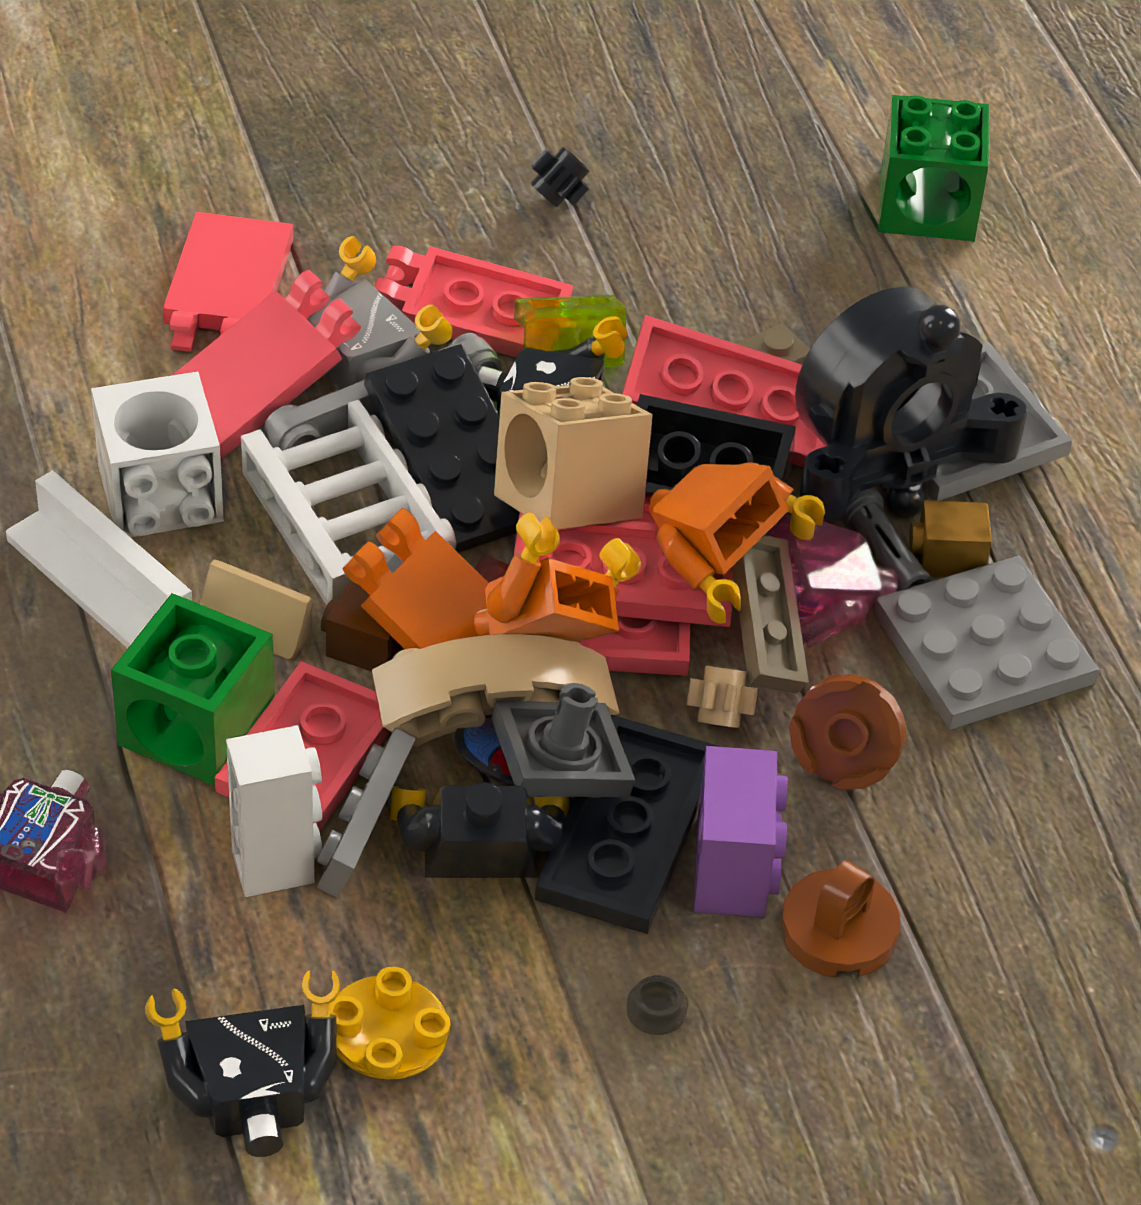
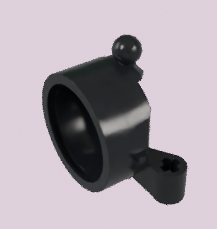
[795,287,1028,521]

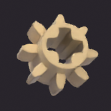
[687,666,758,728]

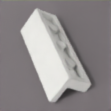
[6,470,192,648]

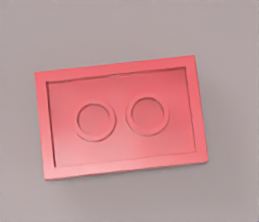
[215,661,390,832]

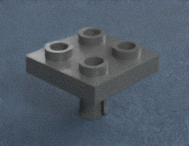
[491,683,635,798]

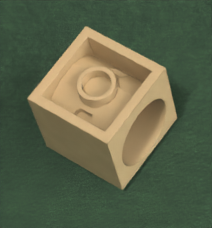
[494,377,653,530]

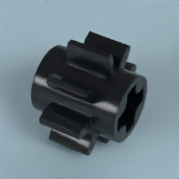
[531,147,590,207]

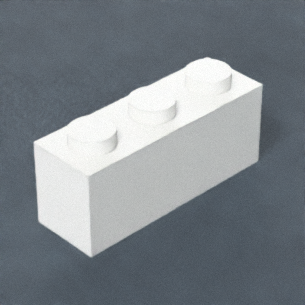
[226,725,323,897]

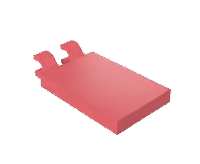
[163,212,293,352]
[374,246,574,358]
[173,270,361,459]

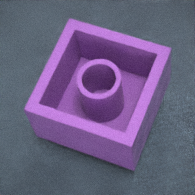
[694,746,788,917]

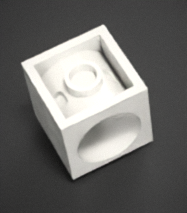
[91,371,224,537]

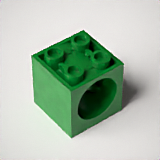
[878,95,989,242]
[111,593,275,786]

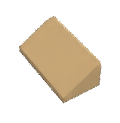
[200,559,312,660]

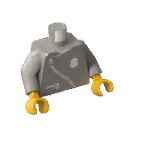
[307,236,452,389]

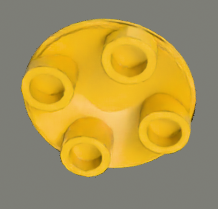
[330,967,451,1080]

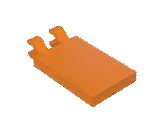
[342,508,488,649]

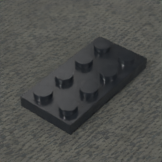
[364,344,520,553]
[535,715,720,934]

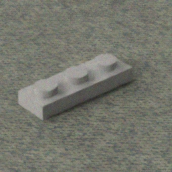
[316,728,416,898]

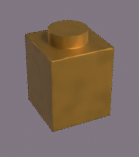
[909,500,992,577]

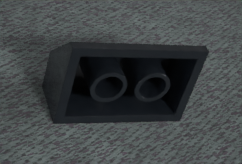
[637,394,796,498]

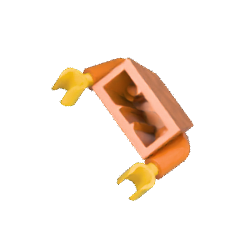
[649,462,825,624]
[474,512,641,642]

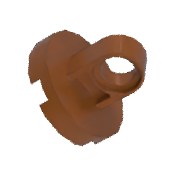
[789,674,907,790]
[781,860,901,977]

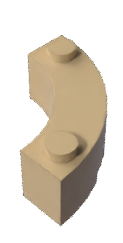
[372,634,619,747]

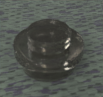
[626,975,688,1035]

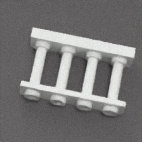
[241,400,456,606]

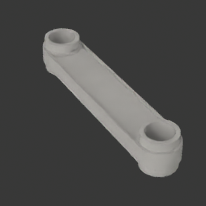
[264,333,501,451]

